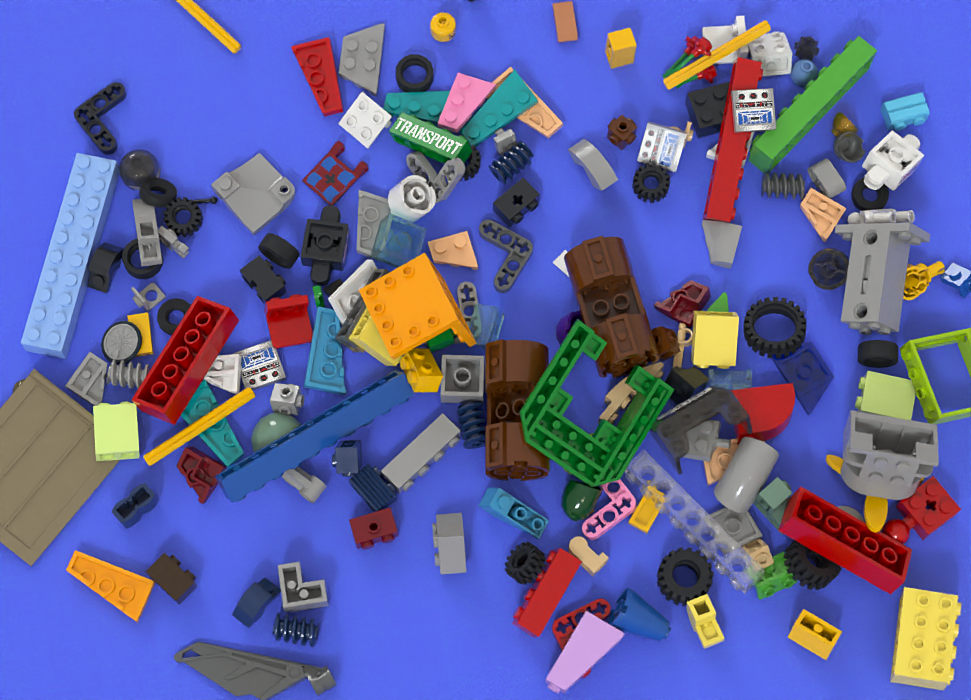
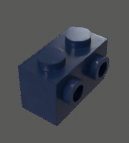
[332,440,362,477]

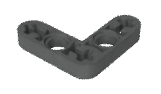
[479,220,533,293]

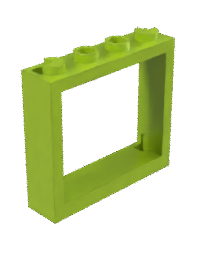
[899,328,971,425]

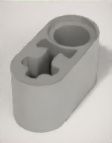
[808,158,846,199]

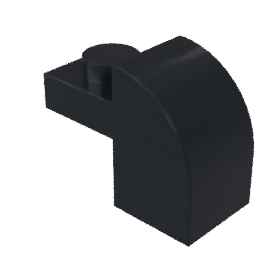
[87,242,124,293]

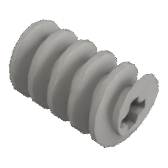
[107,359,150,389]

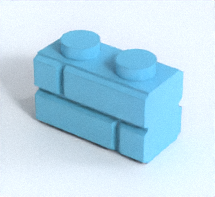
[881,92,930,131]

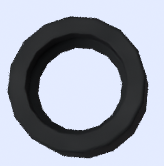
[396,54,434,92]
[258,233,300,269]
[122,238,163,279]
[857,340,898,368]

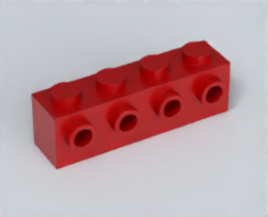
[512,548,582,637]

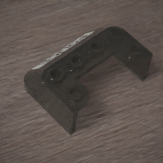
[650,385,752,475]

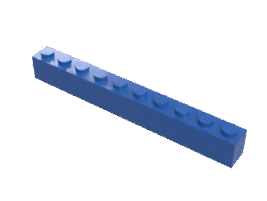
[215,369,414,503]

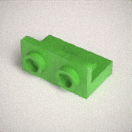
[745,551,798,600]

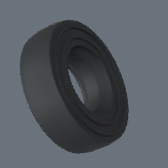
[851,177,889,211]
[139,178,177,207]
[157,298,191,336]

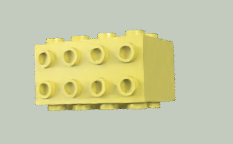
[890,587,961,690]

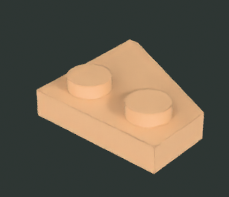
[428,231,478,270]

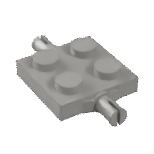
[659,415,731,462]

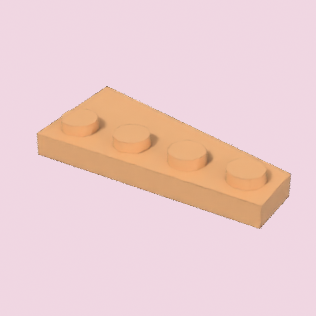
[486,67,564,139]

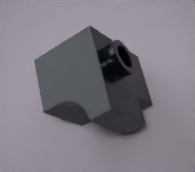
[665,366,710,410]

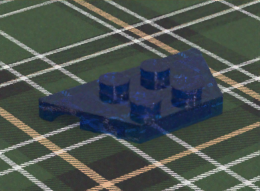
[771,342,834,415]

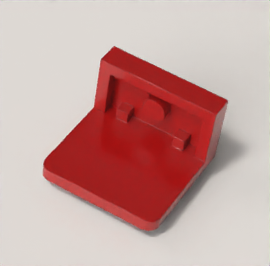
[264,294,313,349]

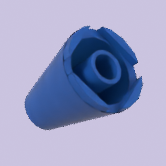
[608,588,671,641]

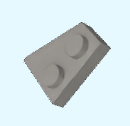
[65,352,108,406]

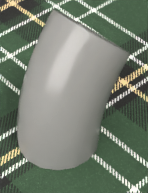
[714,437,779,513]

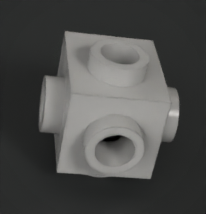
[270,383,305,415]

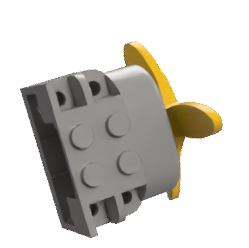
[825,410,939,533]

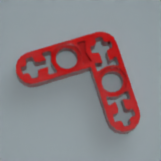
[552,599,611,678]

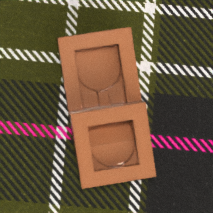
[552,1,578,43]

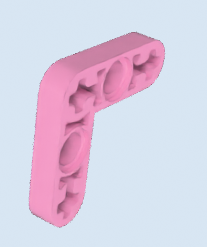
[582,480,637,540]

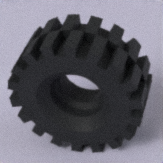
[784,540,842,590]

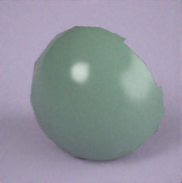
[251,412,301,452]

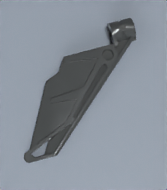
[174,642,337,700]

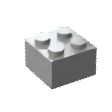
[441,355,484,404]

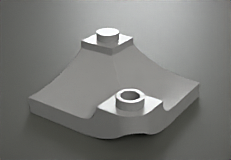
[211,153,295,235]

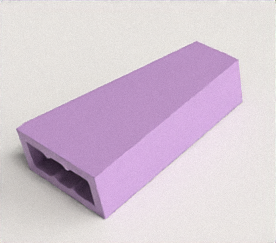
[545,611,625,694]

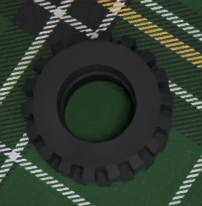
[657,547,714,606]

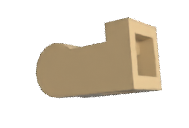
[568,536,609,577]

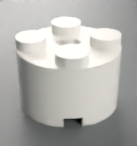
[388,175,436,223]

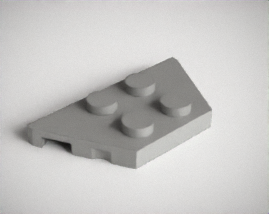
[339,23,385,96]

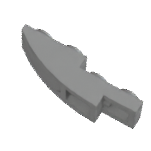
[132,199,162,267]

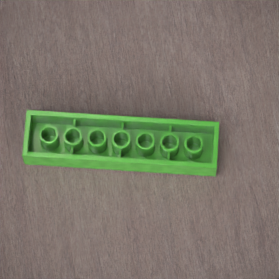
[748,36,877,174]

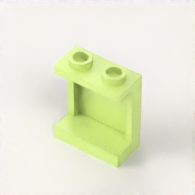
[855,371,916,420]
[93,402,140,461]

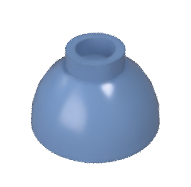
[790,59,818,86]

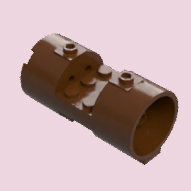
[564,235,660,378]
[485,339,550,481]

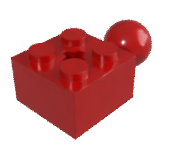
[882,476,961,544]

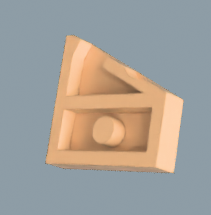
[800,188,846,242]

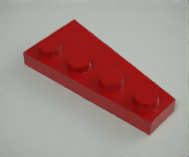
[291,37,344,116]

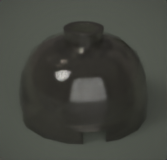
[119,149,161,190]
[808,247,849,290]

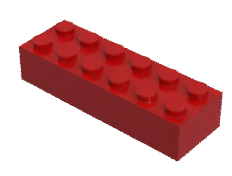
[132,296,239,425]
[778,486,912,595]

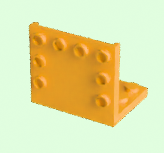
[359,253,477,360]

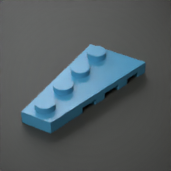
[303,306,346,396]

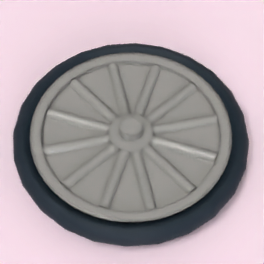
[101,321,142,364]

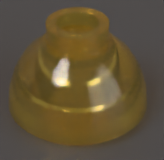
[831,112,858,137]

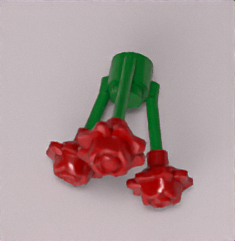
[662,36,717,89]

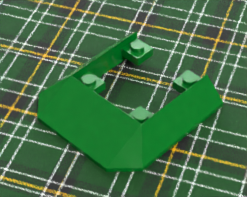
[520,320,674,487]

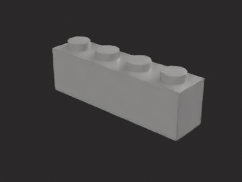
[381,413,461,494]

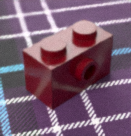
[349,508,398,550]

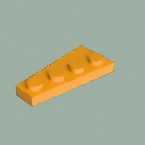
[66,550,156,623]

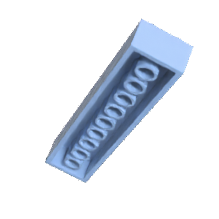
[21,153,120,359]

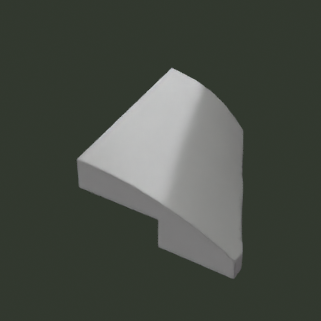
[701,220,742,269]

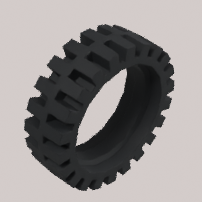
[744,297,806,359]

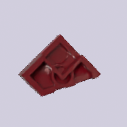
[654,280,711,328]
[176,446,227,504]

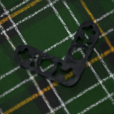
[74,82,126,155]

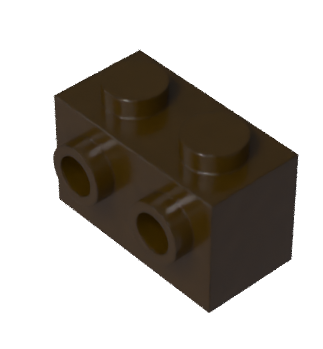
[146,553,198,605]

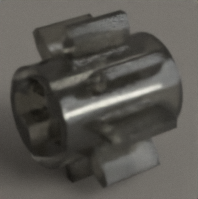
[794,36,819,61]

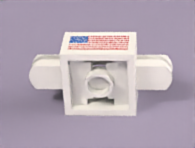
[862,130,924,191]

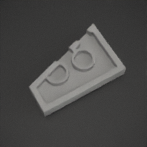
[357,190,393,259]

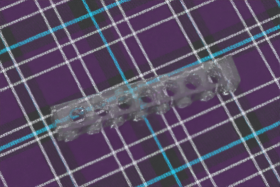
[625,450,765,594]

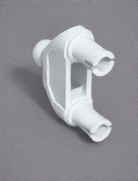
[847,209,915,224]

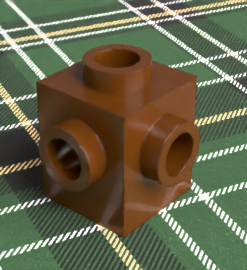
[607,115,637,150]
[652,326,680,361]

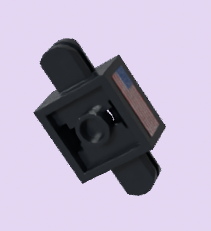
[301,205,350,286]

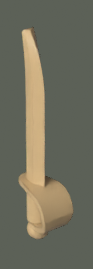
[673,323,693,368]

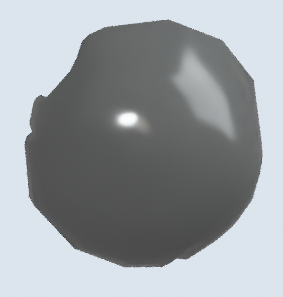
[833,131,865,163]

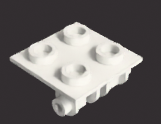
[338,92,392,148]

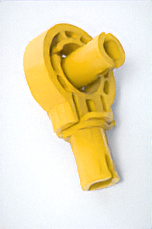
[903,261,945,300]

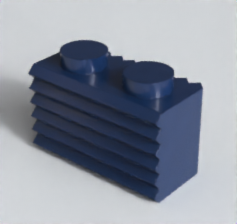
[349,464,397,512]

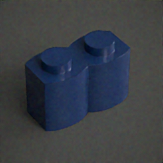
[112,483,159,529]

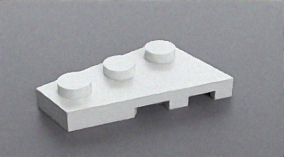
[328,259,377,325]

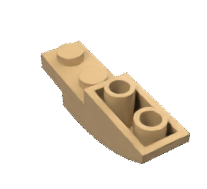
[598,362,664,424]

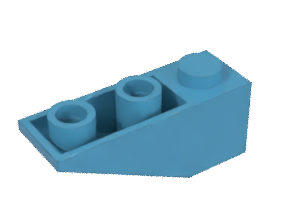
[479,487,549,539]

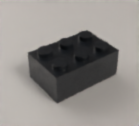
[685,81,730,138]

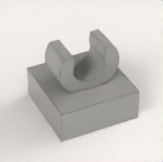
[493,128,517,156]

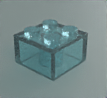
[370,213,427,268]

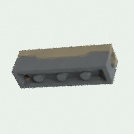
[335,269,389,353]

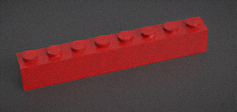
[703,57,763,223]

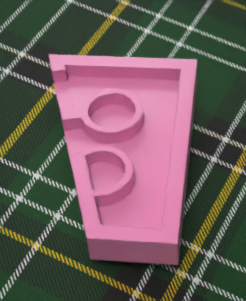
[438,73,496,133]

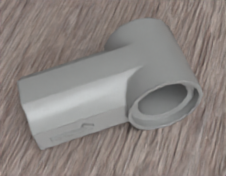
[282,467,327,504]

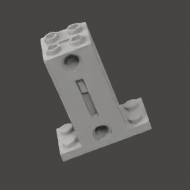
[835,222,930,335]

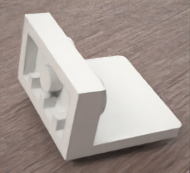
[702,16,749,65]
[748,32,792,76]

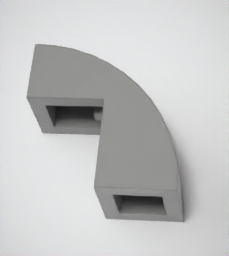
[568,139,618,191]

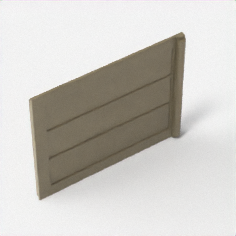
[0,369,120,566]

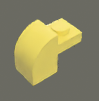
[686,594,725,649]

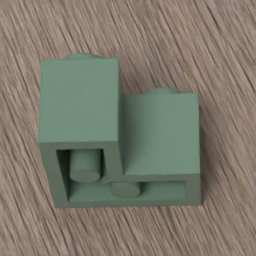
[753,477,792,535]

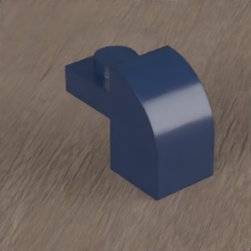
[232,577,281,628]

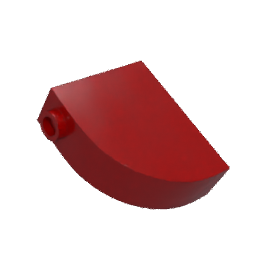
[728,383,795,445]

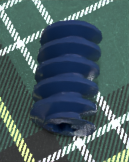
[489,141,533,185]
[457,402,486,449]
[273,612,320,647]

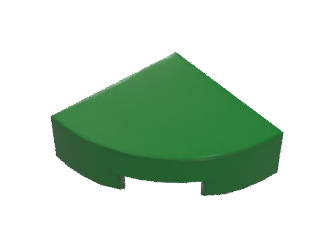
[312,285,325,308]

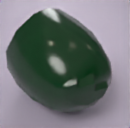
[561,479,603,522]

